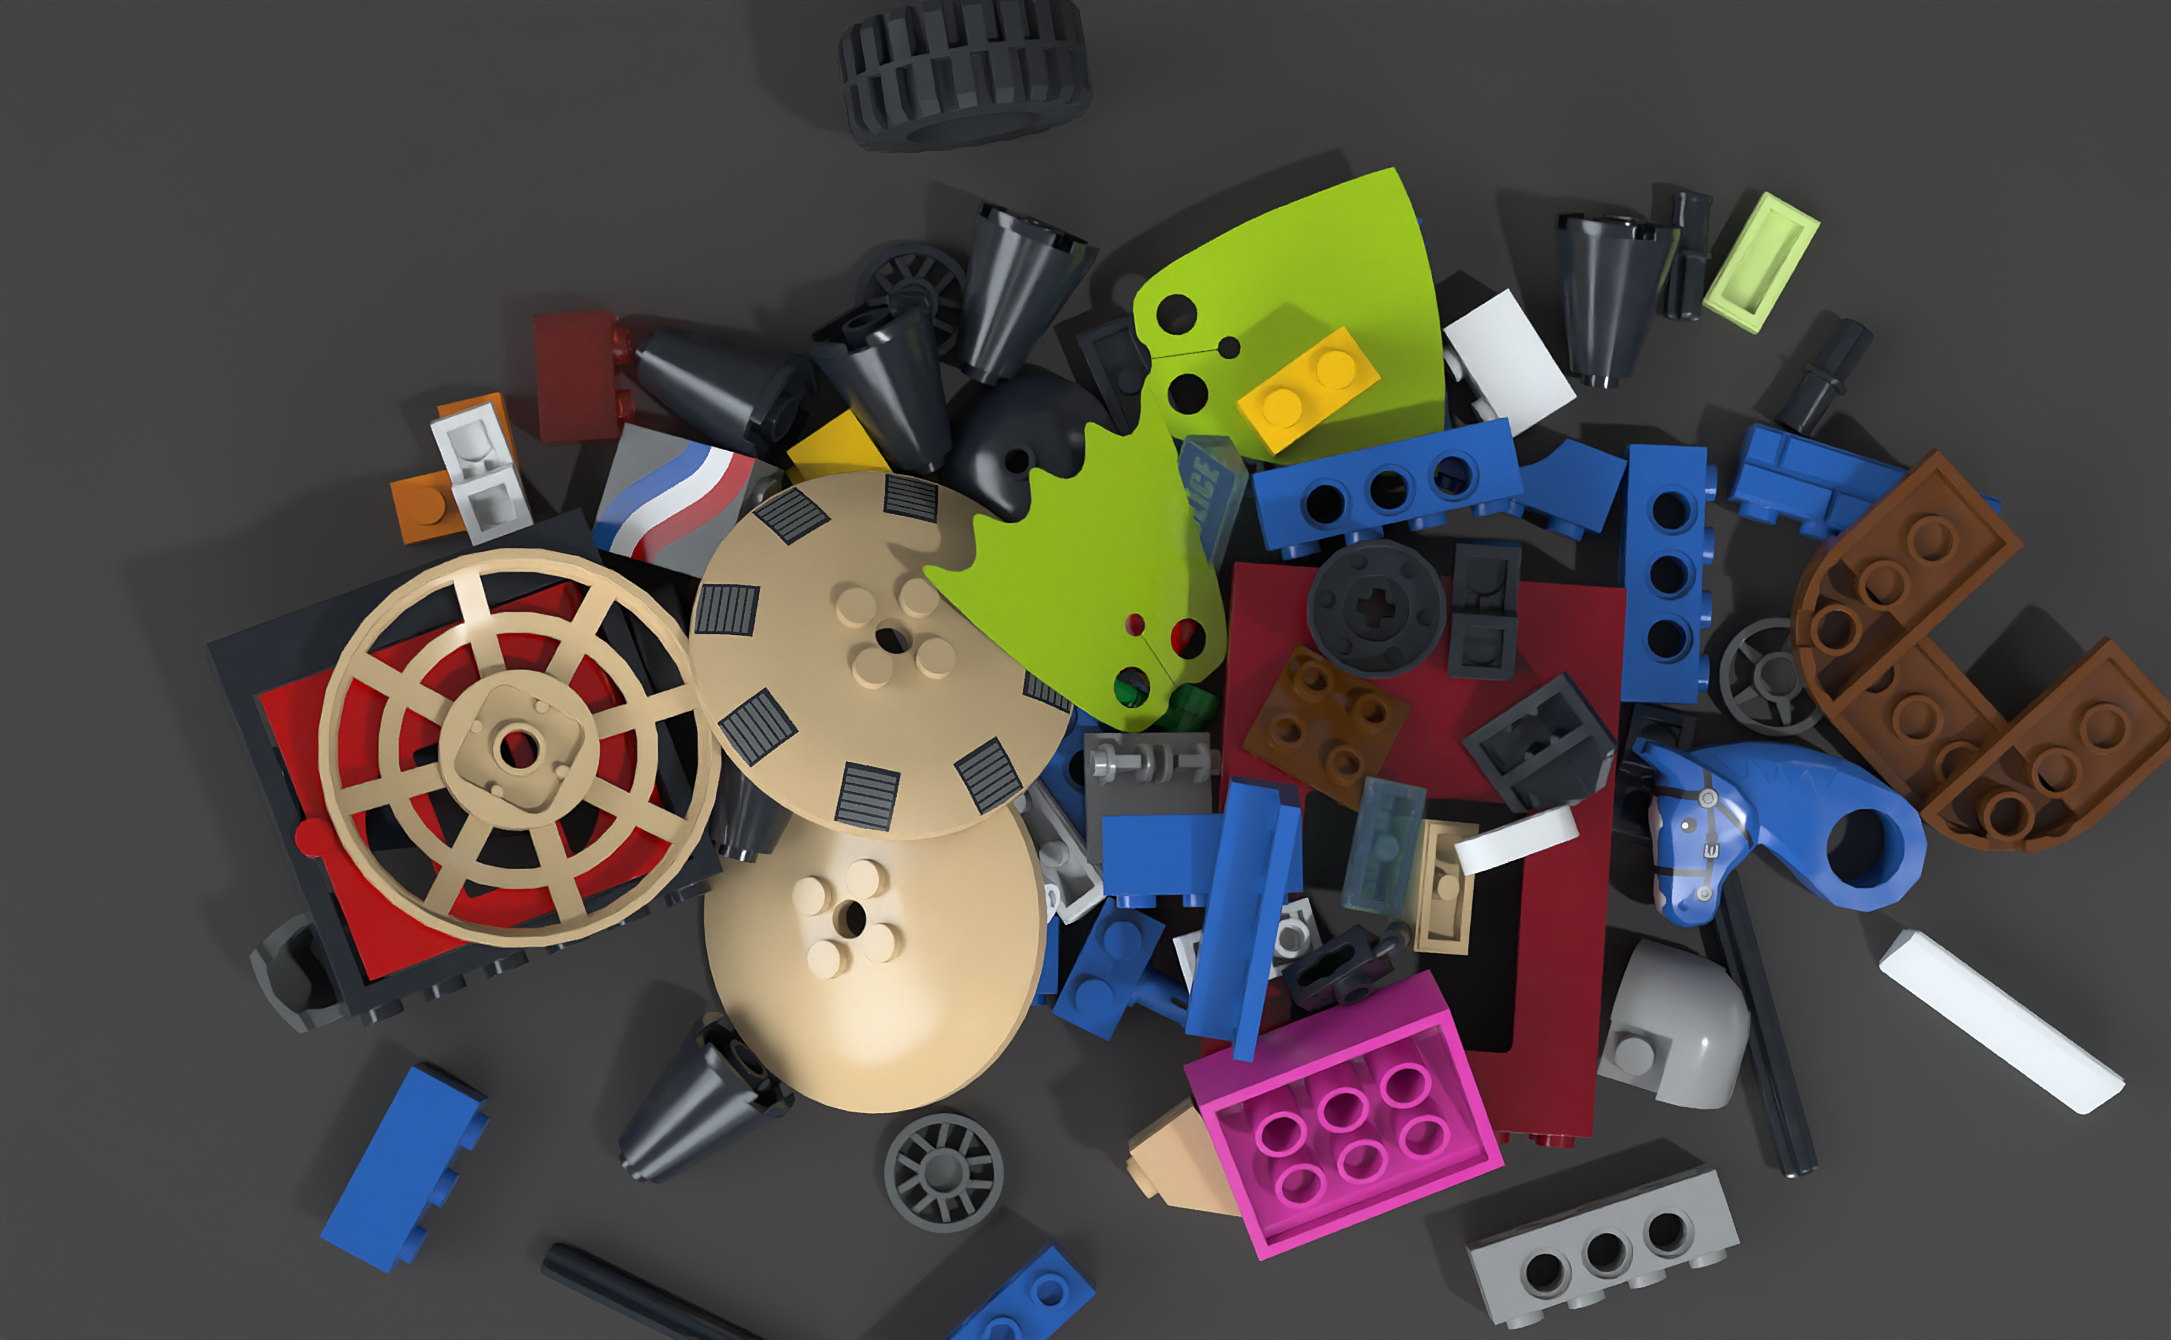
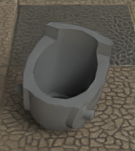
[249,892,391,1033]

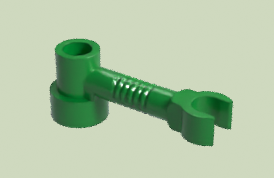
[1114,678,1223,733]

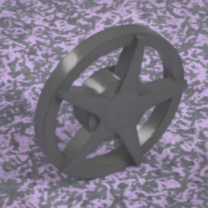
[1717,617,1824,737]

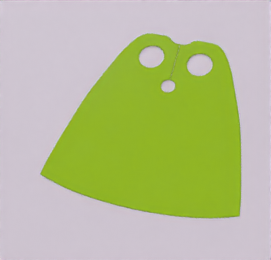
[1133,167,1445,477]

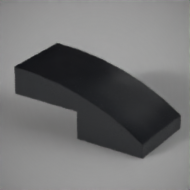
[1447,539,1522,682]
[1611,702,1697,847]

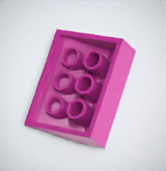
[1183,969,1505,1261]

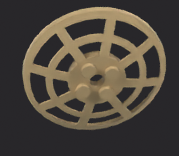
[318,548,722,948]

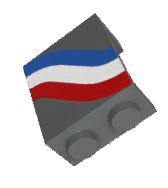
[591,422,785,579]

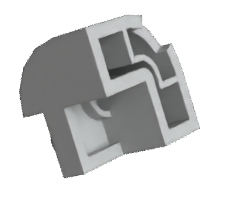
[1597,938,1751,1109]

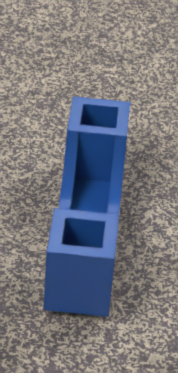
[1434,392,1628,542]

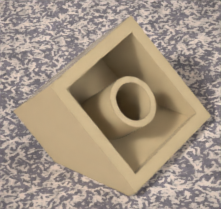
[1126,1096,1242,1217]

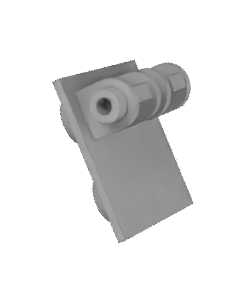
[1083,732,1221,863]

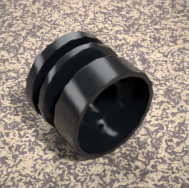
[1307,539,1447,679]

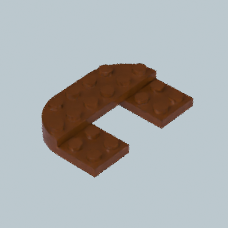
[1790,448,2171,853]

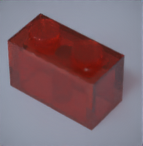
[533,310,635,448]

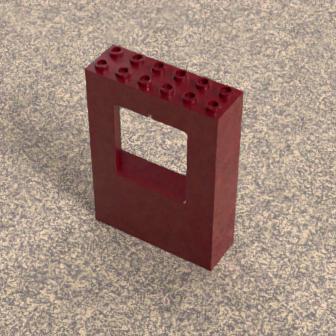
[1196,562,1627,1148]

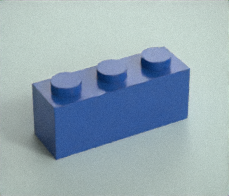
[1102,812,1303,908]
[320,1061,490,1274]

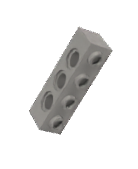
[1465,1164,1740,1329]

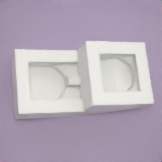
[430,400,535,546]

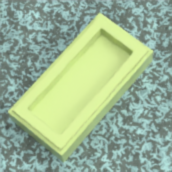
[1702,191,1821,335]

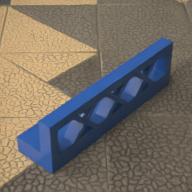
[1184,775,1301,1063]

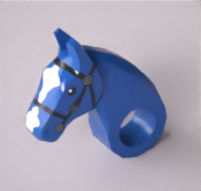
[1631,737,1928,928]

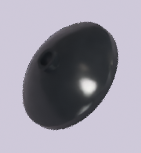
[938,373,1121,523]

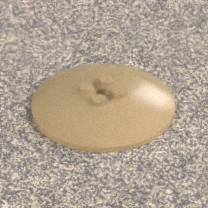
[704,802,1047,1113]

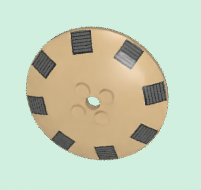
[689,471,1074,841]

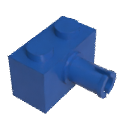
[1051,896,1190,1041]

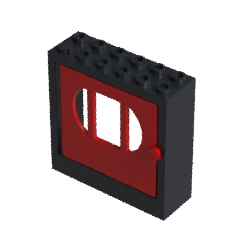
[205,507,723,1027]

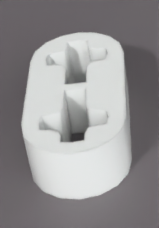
[1454,804,1579,876]

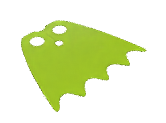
[923,385,1227,733]

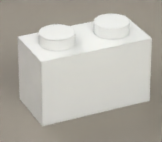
[1441,289,1577,438]

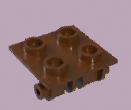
[1241,643,1412,812]

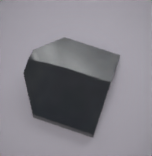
[1461,670,1619,813]

